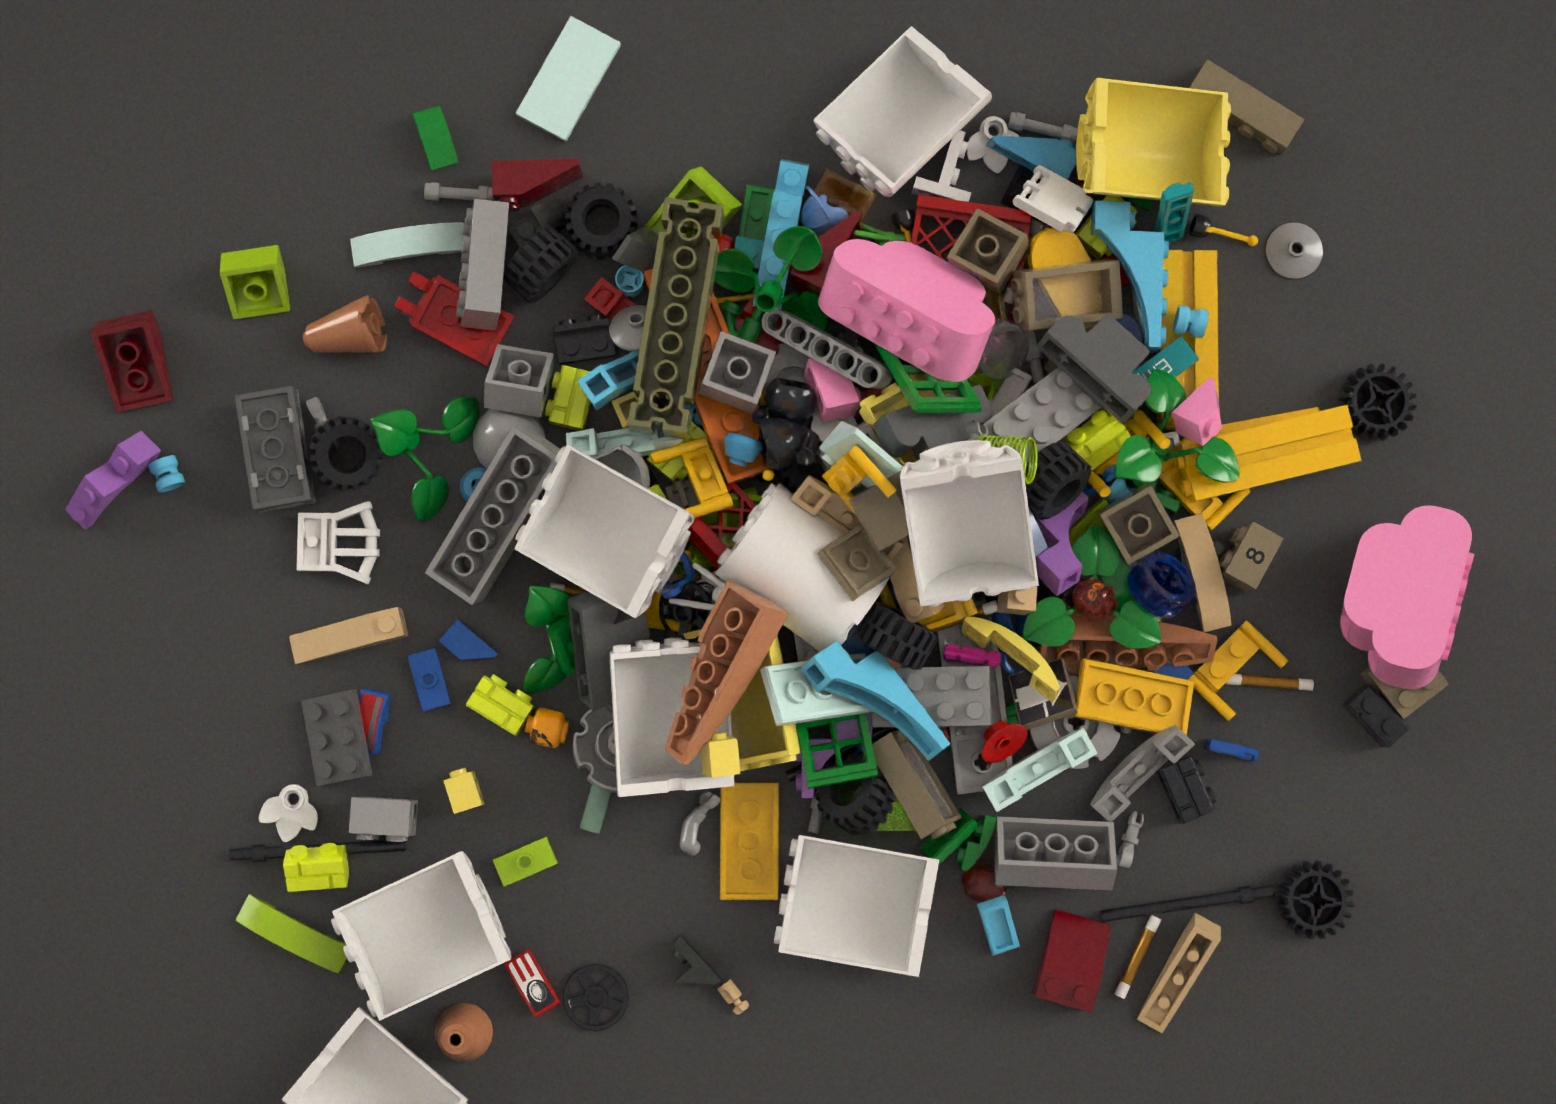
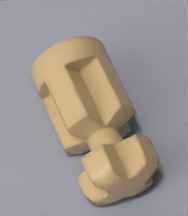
[717,979,749,1015]

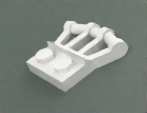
[297,501,380,585]

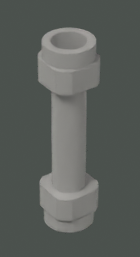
[1008,112,1078,144]
[424,182,494,202]

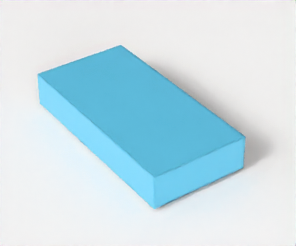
[977,895,1020,956]

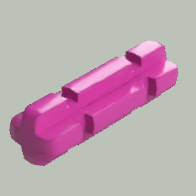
[943,644,1001,668]

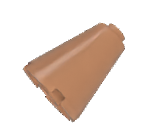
[303,295,387,353]
[434,1002,493,1062]

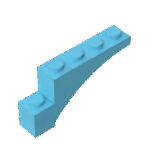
[752,159,810,310]
[1091,201,1169,352]
[577,351,639,411]
[800,641,950,761]

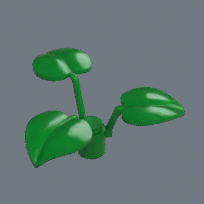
[714,226,828,334]
[1115,369,1239,483]
[370,396,480,523]
[1023,526,1162,649]
[523,586,570,693]

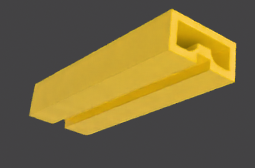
[1156,250,1219,430]
[1174,405,1362,503]

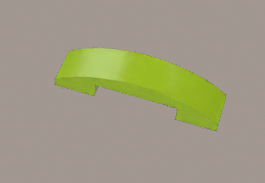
[236,894,347,974]

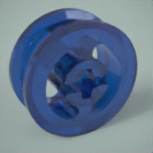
[1127,551,1196,618]

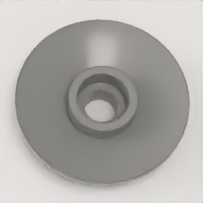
[1265,222,1323,279]
[609,305,647,352]

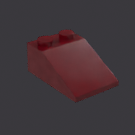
[492,159,583,212]
[789,211,864,295]
[90,310,173,413]
[1032,909,1111,1013]

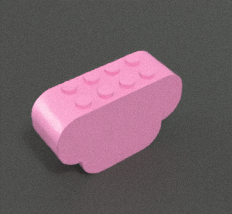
[818,239,995,382]
[1340,505,1474,689]

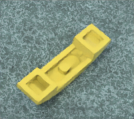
[961,616,1060,703]

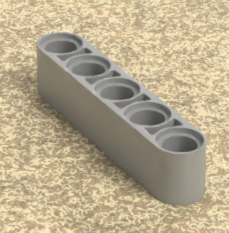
[762,309,892,390]

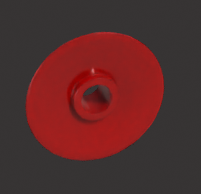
[982,721,1027,763]

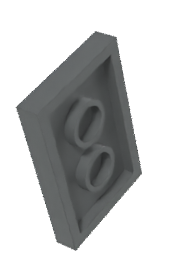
[301,689,373,786]

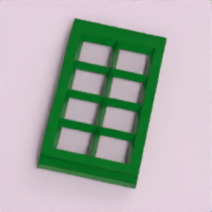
[873,342,982,413]
[796,652,878,789]

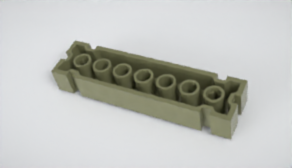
[627,197,725,440]

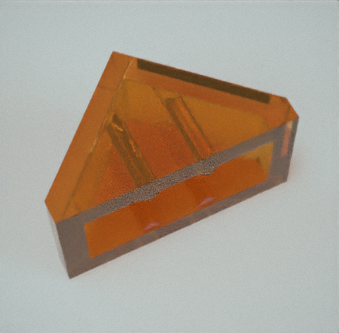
[814,168,877,221]

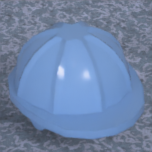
[799,186,849,236]

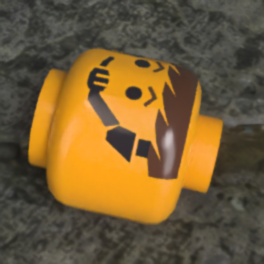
[525,708,569,748]

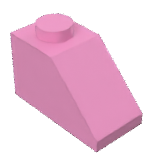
[804,358,861,423]
[1172,377,1222,446]

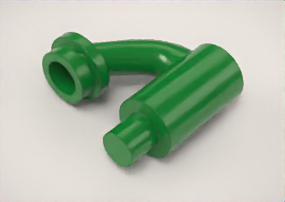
[720,299,766,344]

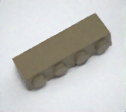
[1189,59,1305,154]

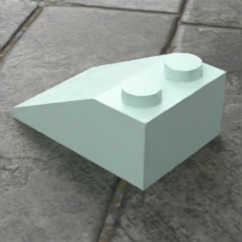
[819,421,903,489]

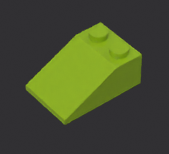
[645,166,742,238]

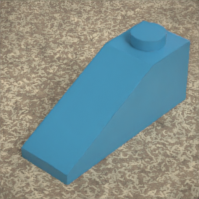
[985,135,1076,180]

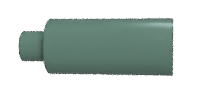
[580,785,612,834]

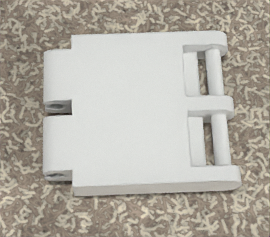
[1013,165,1094,233]

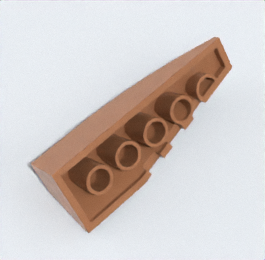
[665,580,788,765]
[1036,613,1217,676]

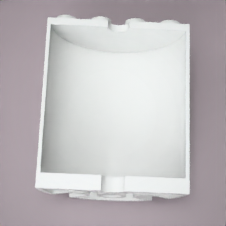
[813,26,992,197]
[900,440,1039,606]
[514,444,694,618]
[715,483,889,652]
[609,637,734,797]
[774,835,939,977]
[331,851,511,1021]
[282,1007,468,1104]

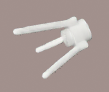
[669,563,726,611]

